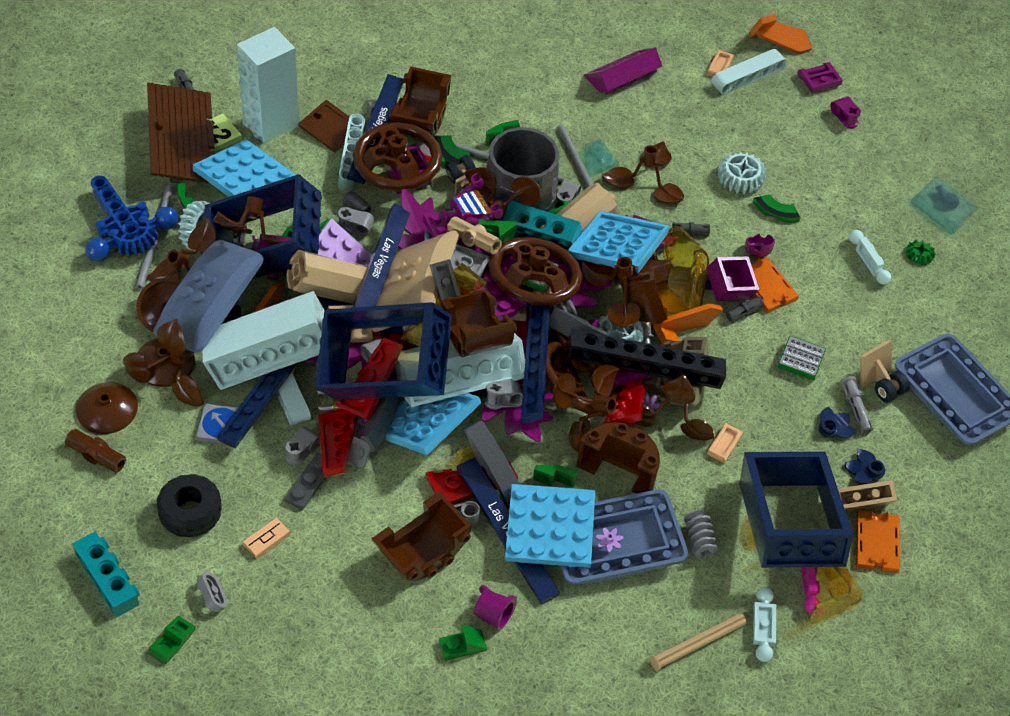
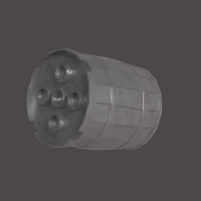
[484,127,559,229]

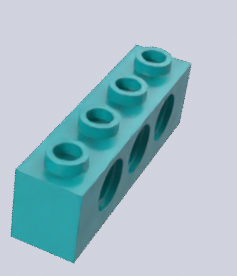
[502,201,583,249]
[72,531,140,618]

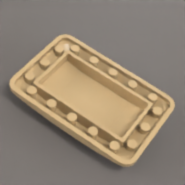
[370,230,459,332]

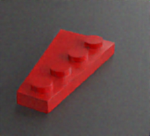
[335,338,403,420]
[603,379,646,424]
[318,409,358,477]
[426,461,518,505]

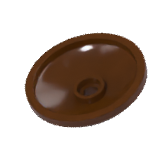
[136,278,181,332]
[137,338,195,387]
[76,382,138,434]

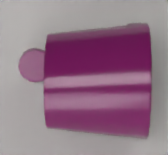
[474,585,517,630]

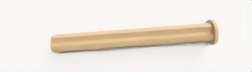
[649,614,746,672]

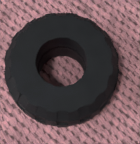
[157,474,222,537]

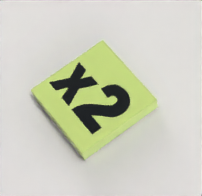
[209,114,242,152]

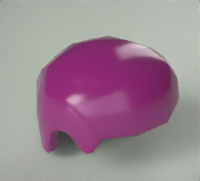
[745,233,775,258]

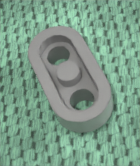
[197,572,228,612]

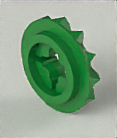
[905,239,936,265]

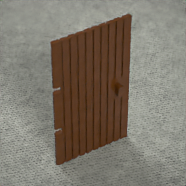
[147,82,215,183]

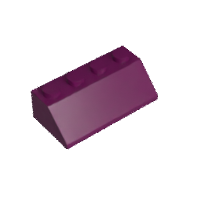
[584,47,662,94]

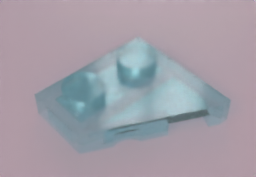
[584,139,619,177]

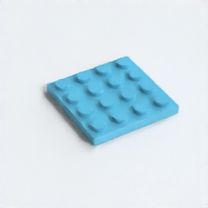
[193,139,296,197]
[568,211,669,273]
[384,393,481,455]
[505,484,595,568]

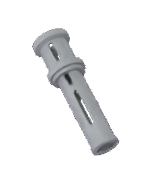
[839,376,873,434]

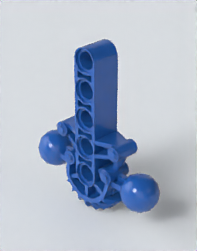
[85,176,179,262]

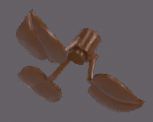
[602,141,684,203]
[464,167,541,233]
[213,196,282,246]
[147,218,216,282]
[582,257,671,328]
[123,319,205,406]
[553,365,619,453]
[634,375,716,441]

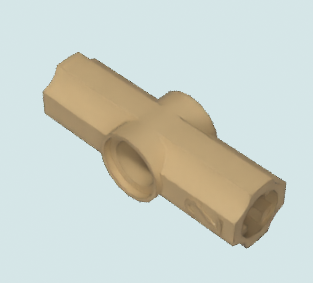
[447,216,502,255]

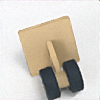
[445,155,487,196]
[860,340,910,403]

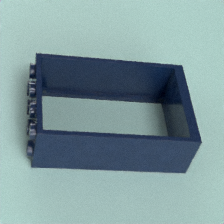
[201,174,322,279]
[315,302,452,400]
[739,452,853,568]

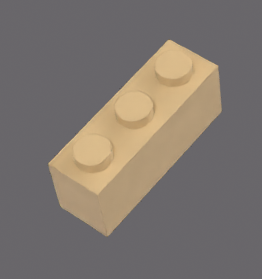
[838,480,897,512]

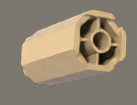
[539,183,617,251]
[286,250,368,304]

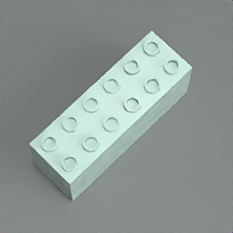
[236,27,299,144]
[203,291,324,390]
[395,333,525,407]

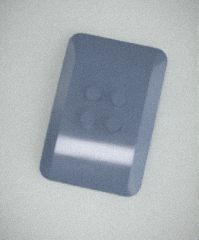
[153,240,263,353]
[895,334,1010,445]
[561,489,688,585]

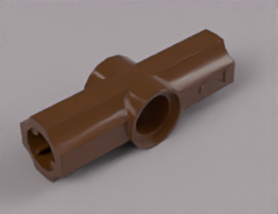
[65,429,127,473]

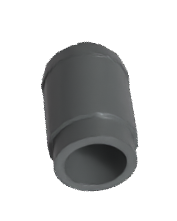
[342,191,371,213]

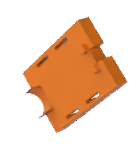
[751,257,799,313]
[856,509,900,573]

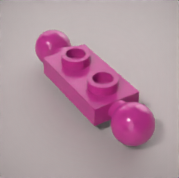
[801,567,821,614]

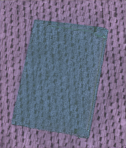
[911,176,978,235]

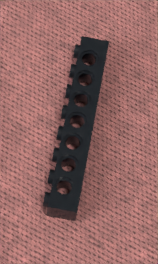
[566,328,726,389]

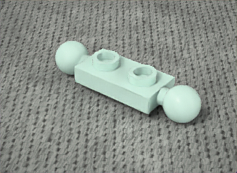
[849,230,891,285]
[753,587,776,662]

